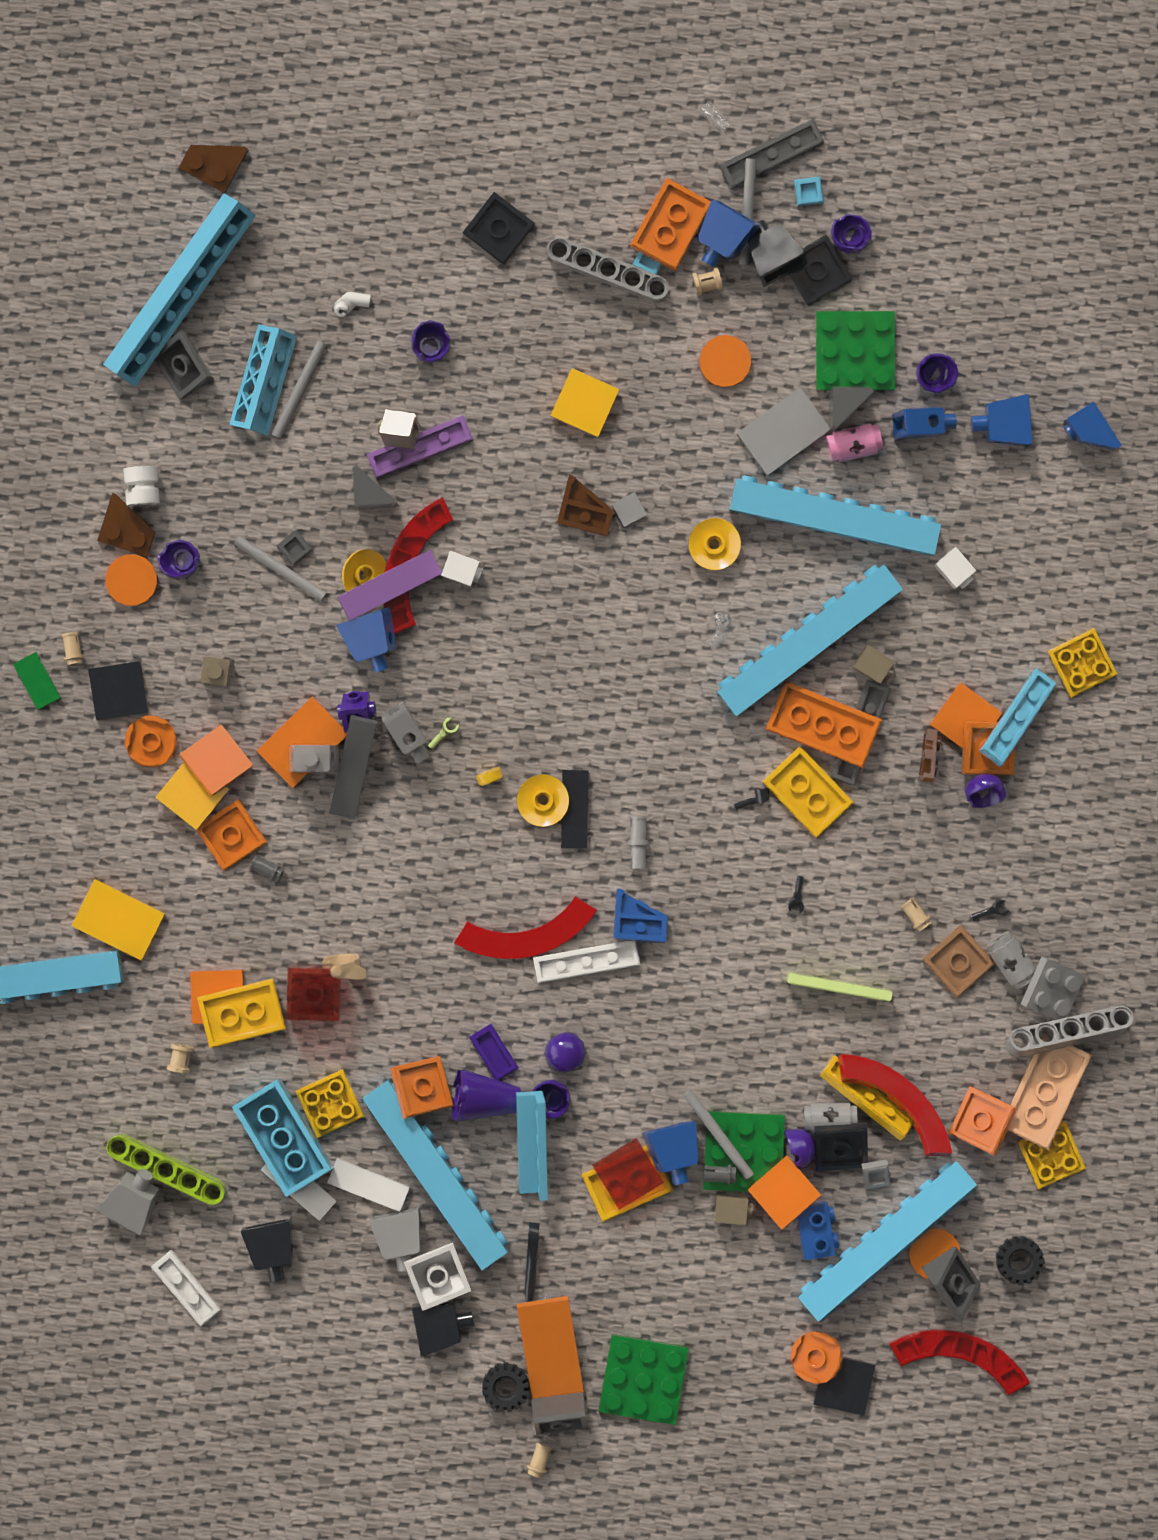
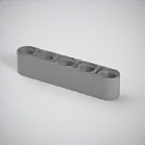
[548,238,669,303]
[1006,1006,1134,1057]

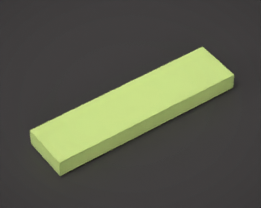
[786,972,893,1002]

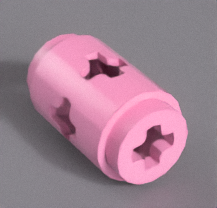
[826,423,883,463]

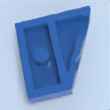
[613,889,667,944]

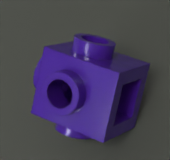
[337,691,376,733]

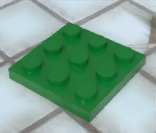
[816,311,895,391]
[703,1111,785,1192]
[598,1334,689,1425]

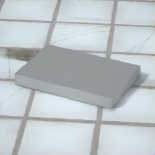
[737,387,830,476]

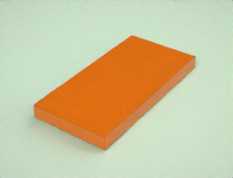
[766,681,882,768]
[516,1296,584,1399]

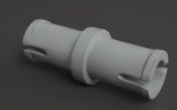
[628,816,649,869]

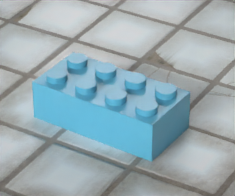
[232,1078,334,1197]

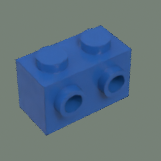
[797,1201,839,1260]

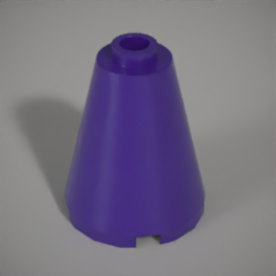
[452,1069,521,1122]

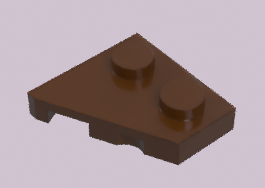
[178,145,249,194]
[557,474,614,537]

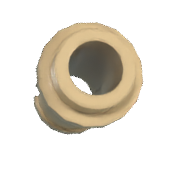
[62,632,85,666]
[900,897,932,932]
[527,1442,552,1478]

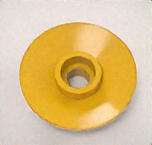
[688,518,741,570]
[342,549,386,592]
[517,774,569,827]

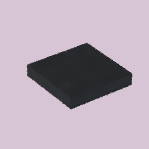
[462,192,535,265]
[789,234,853,306]
[88,661,149,720]
[814,1122,868,1172]
[813,1357,875,1416]

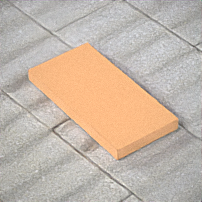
[1007,1033,1092,1150]

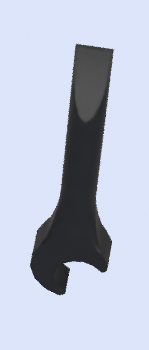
[524,1222,540,1302]

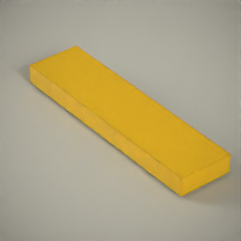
[819,1055,914,1141]

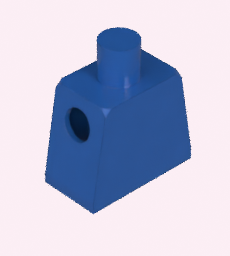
[698,200,761,267]
[970,394,1032,446]
[892,407,957,440]
[337,607,397,673]
[642,1121,698,1185]

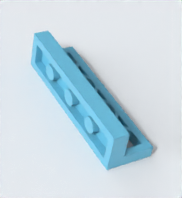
[229,324,297,436]
[516,1091,548,1201]

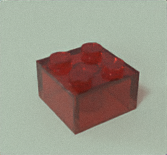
[286,963,342,1021]

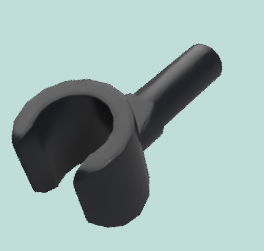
[734,788,770,810]
[788,876,804,913]
[971,900,1009,920]

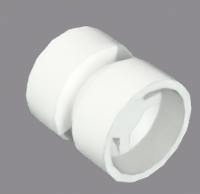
[123,466,160,506]

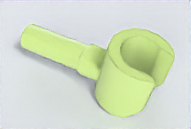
[428,717,459,750]

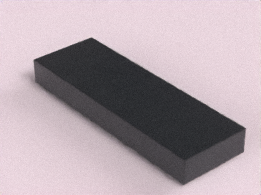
[561,770,589,848]

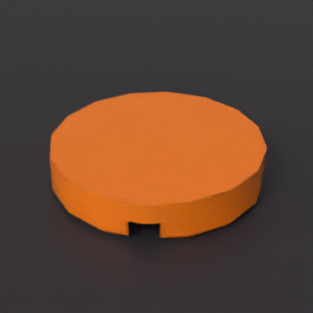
[699,335,751,387]
[105,554,158,606]
[125,716,177,767]
[908,1227,961,1279]
[790,1331,843,1384]

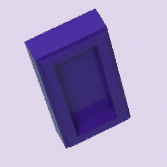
[469,1023,519,1080]

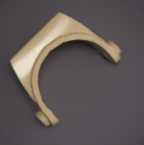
[322,953,366,980]

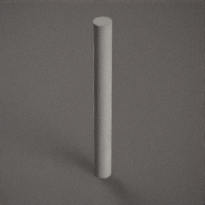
[739,159,756,265]
[271,341,327,439]
[234,536,327,601]
[683,1089,754,1179]

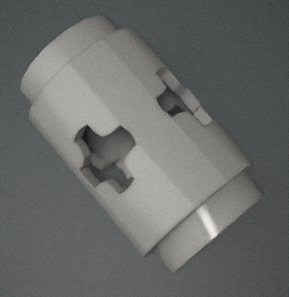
[987,931,1036,989]
[804,1103,857,1134]

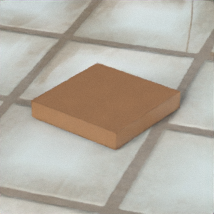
[922,924,996,998]

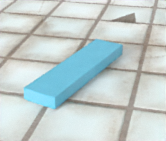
[979,668,1057,766]

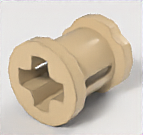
[692,267,723,297]
[167,1043,194,1074]

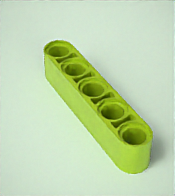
[106,1133,227,1205]

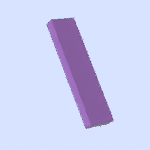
[367,415,473,479]
[337,550,442,620]

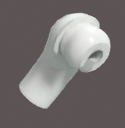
[334,292,371,317]

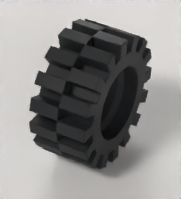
[996,1236,1045,1285]
[482,1362,529,1412]

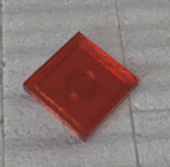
[592,1137,664,1210]

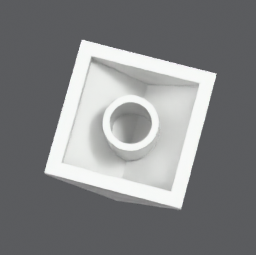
[404,1242,471,1311]

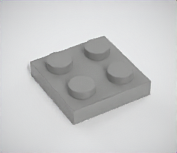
[1021,957,1085,1020]

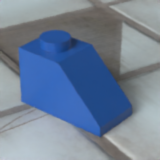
[1064,401,1122,450]

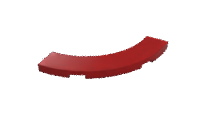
[383,497,454,634]
[454,896,597,959]
[838,1054,953,1156]
[889,1329,1030,1396]

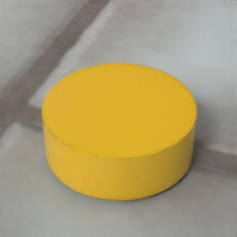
[476,767,503,786]

